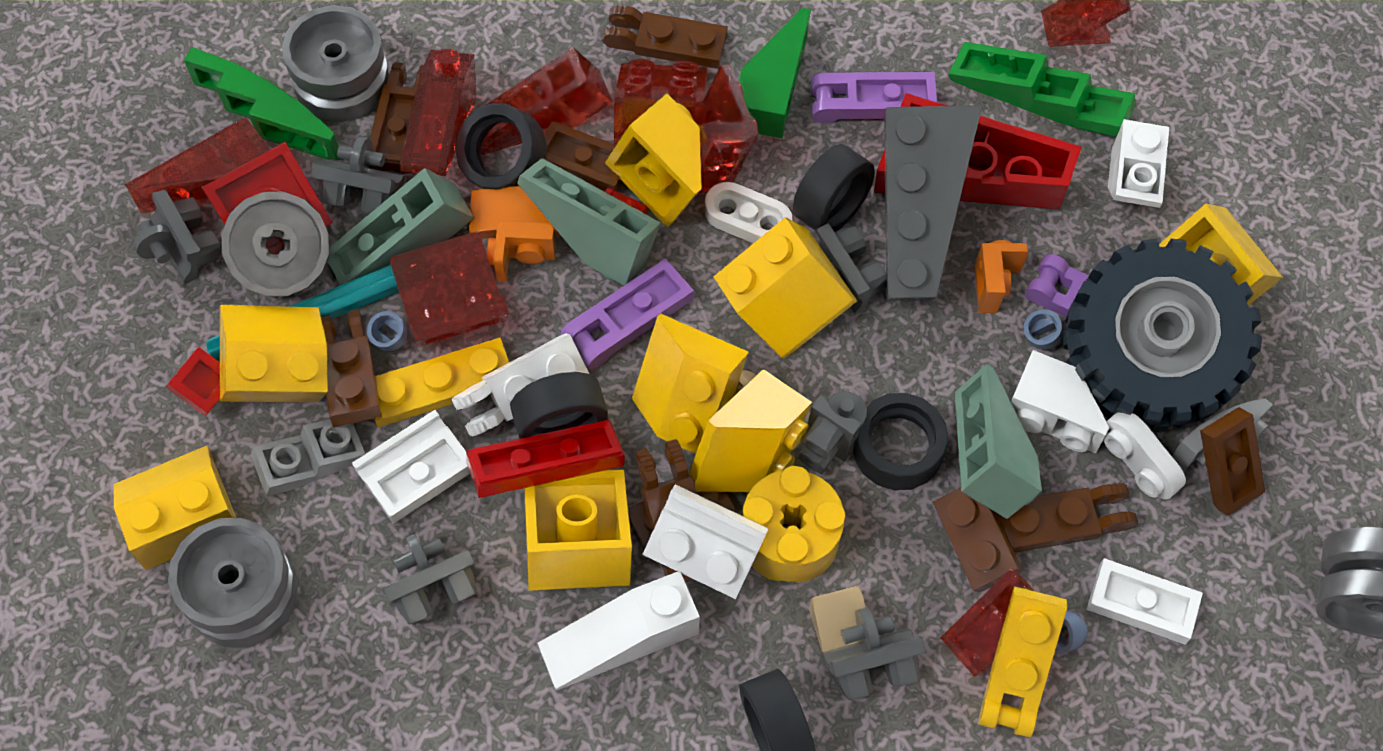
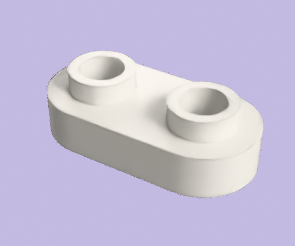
[705,182,792,243]
[1104,412,1186,499]

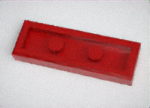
[466,420,625,498]

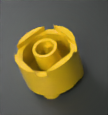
[742,466,845,583]

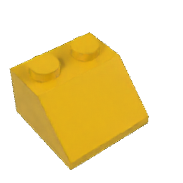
[605,94,701,227]
[1159,203,1283,306]
[713,217,857,358]
[220,305,328,402]
[632,314,749,454]
[688,369,812,492]
[113,445,236,570]
[524,470,632,591]

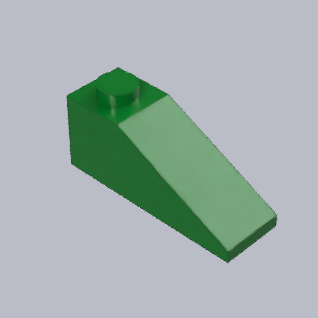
[725,8,811,139]

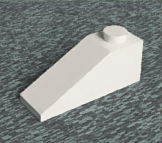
[538,571,700,691]

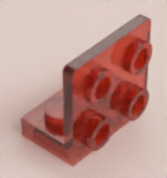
[614,59,708,151]
[695,64,758,193]
[390,232,509,348]

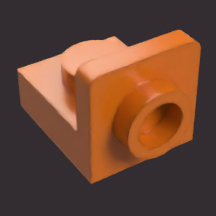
[487,220,557,282]
[974,240,1028,313]

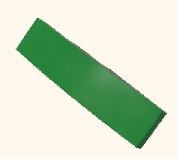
[948,42,1136,137]
[184,47,340,160]

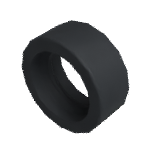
[455,103,547,190]
[792,144,875,232]
[510,372,608,439]
[853,393,949,491]
[739,669,816,751]

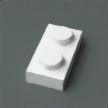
[1086,558,1203,645]

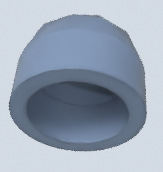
[1024,309,1064,350]
[367,311,408,351]
[1055,610,1088,654]

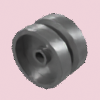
[282,5,389,122]
[221,192,329,296]
[168,518,298,648]
[1316,527,1383,639]

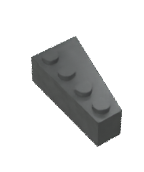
[884,105,982,301]

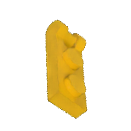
[978,586,1067,738]

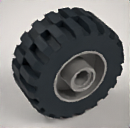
[1063,238,1262,431]

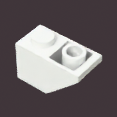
[1108,119,1169,208]
[1011,350,1109,453]

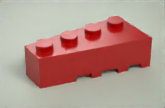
[874,93,1082,210]

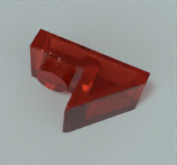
[1041,0,1131,47]
[940,568,1034,677]

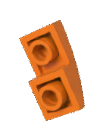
[469,186,560,239]

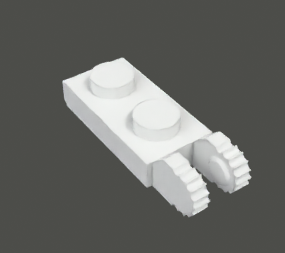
[452,333,589,436]

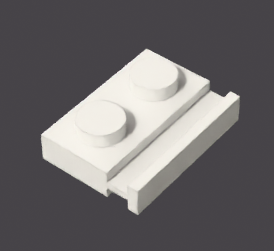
[352,410,470,524]
[642,484,768,599]

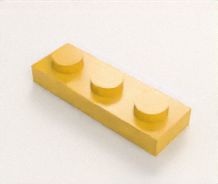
[374,337,509,428]

